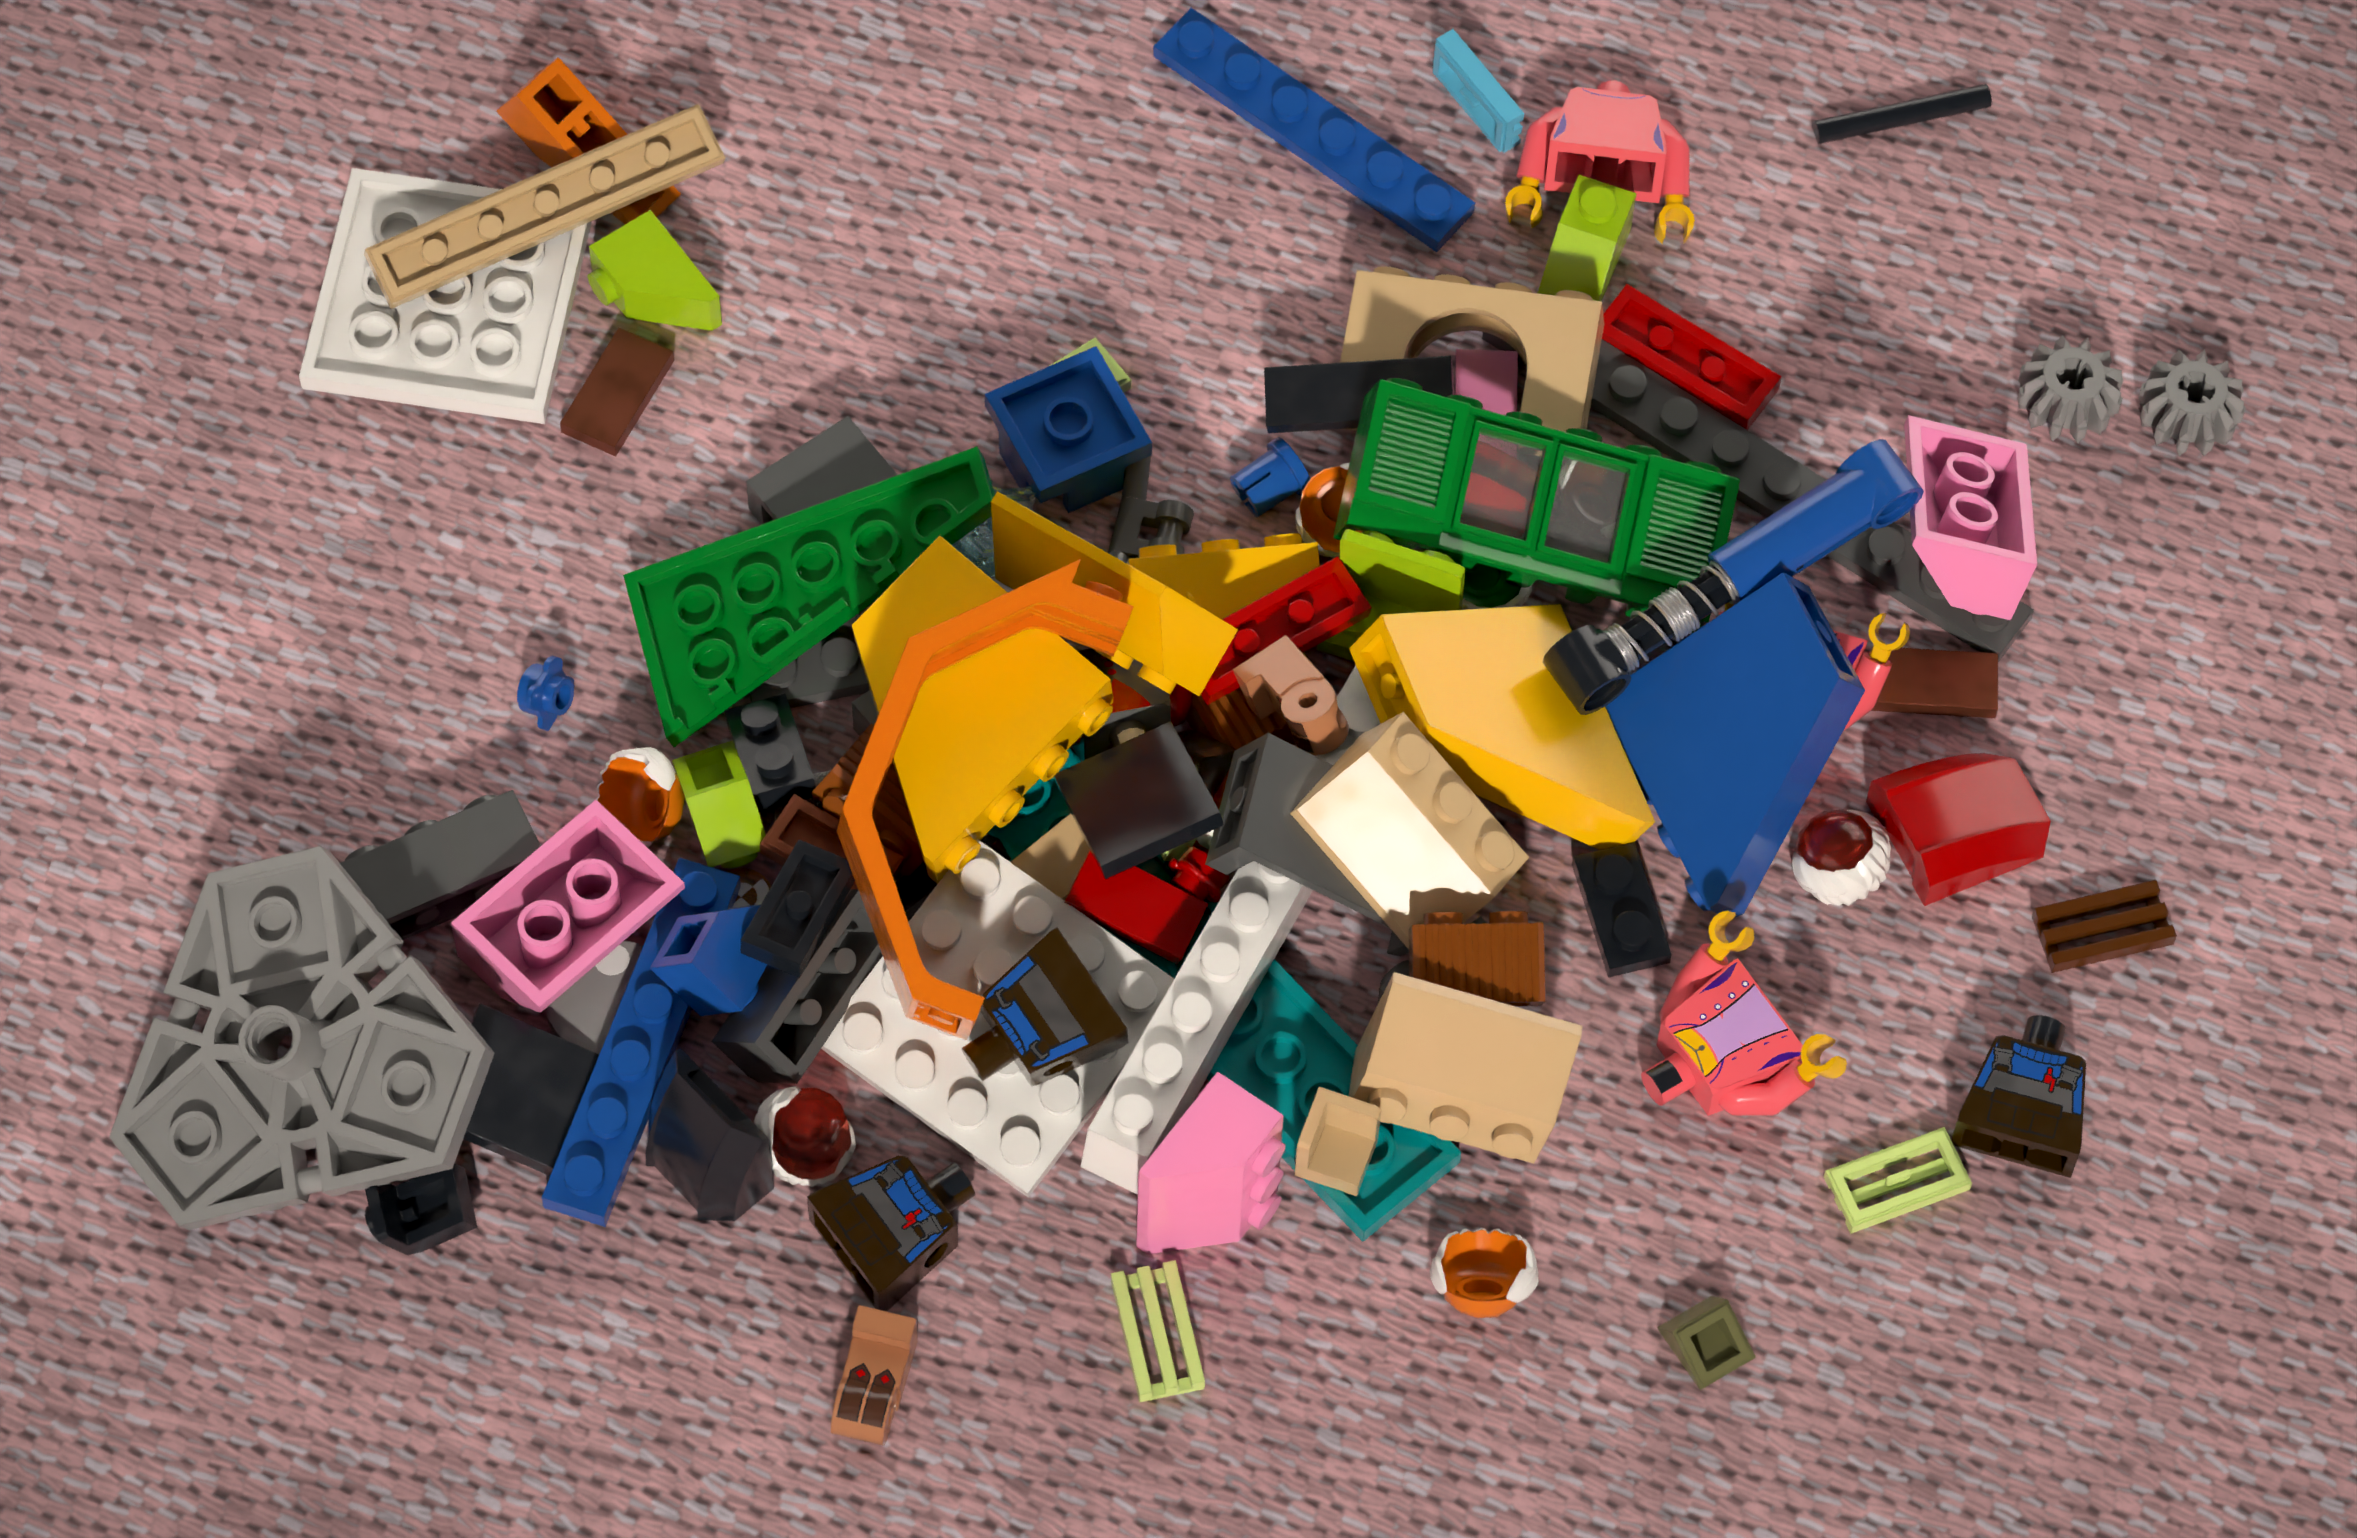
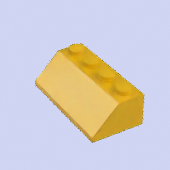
[991,491,1238,696]

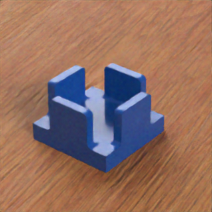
[985,346,1152,513]

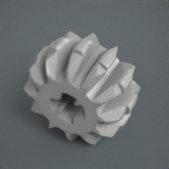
[2017,335,2123,444]
[2138,349,2246,457]

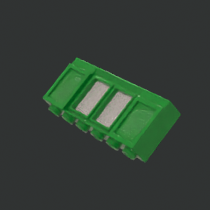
[1333,378,1740,635]

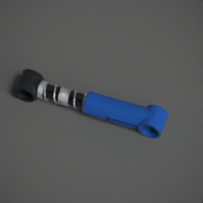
[1542,439,1924,715]

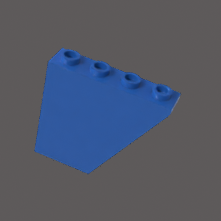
[1605,572,1865,917]

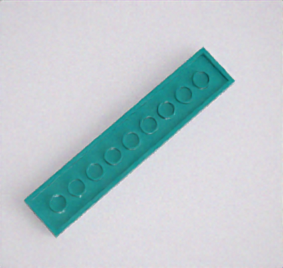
[988,748,1462,1242]

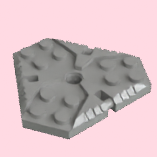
[109,846,495,1230]

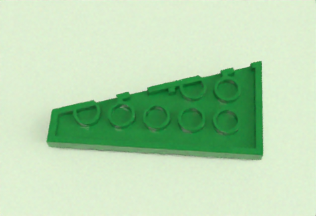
[623,446,995,748]

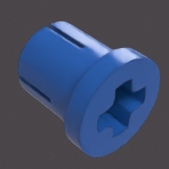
[1230,437,1311,518]

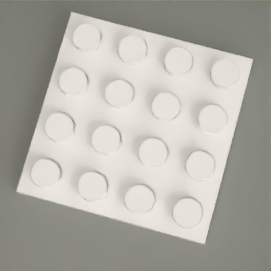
[299,168,592,424]
[821,839,1174,1197]

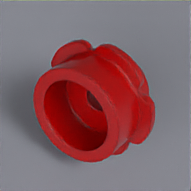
[1169,847,1229,903]

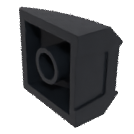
[645,1049,774,1221]

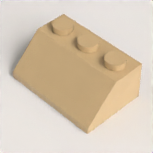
[1290,712,1529,949]
[1349,972,1582,1164]

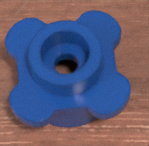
[517,656,575,731]

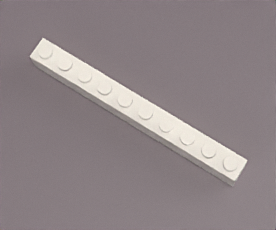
[1081,665,1380,1195]

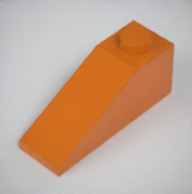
[496,57,681,224]

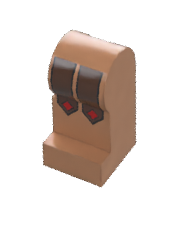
[1233,635,1349,756]
[831,1305,918,1446]

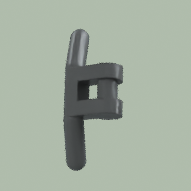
[1108,456,1194,563]

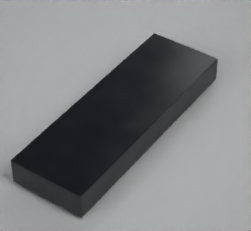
[1264,356,1454,434]

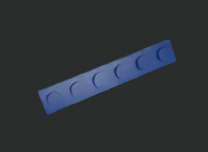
[1153,7,1475,252]
[542,857,741,1227]

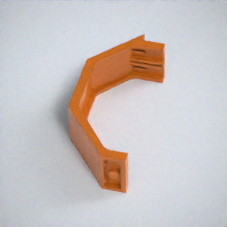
[837,559,1134,1040]

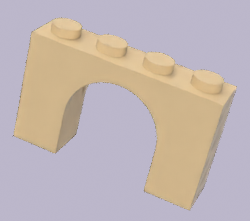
[1340,266,1604,461]

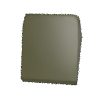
[1657,1296,1756,1390]

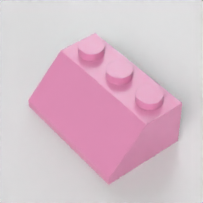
[1904,415,2037,620]
[451,800,685,1013]
[1136,1072,1286,1254]

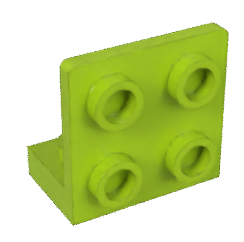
[1317,529,1465,661]

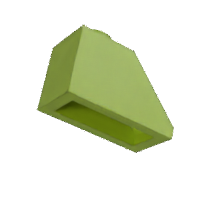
[1538,175,1637,302]
[587,210,722,331]
[672,741,766,868]

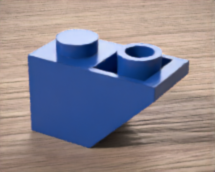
[650,904,767,1016]

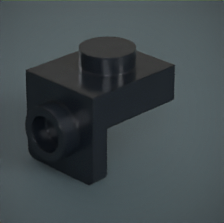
[365,1163,478,1255]

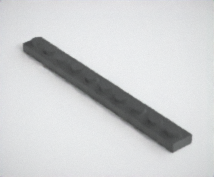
[1482,332,2034,662]

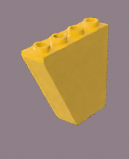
[852,536,1114,884]
[1349,604,1655,850]

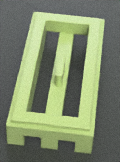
[1824,1127,1972,1234]
[1111,1260,1205,1402]

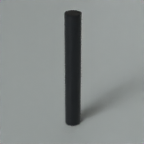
[1812,84,1992,144]

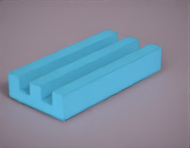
[1433,29,1524,153]

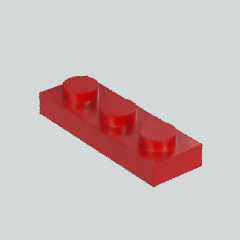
[1602,284,1782,430]
[1201,556,1372,705]

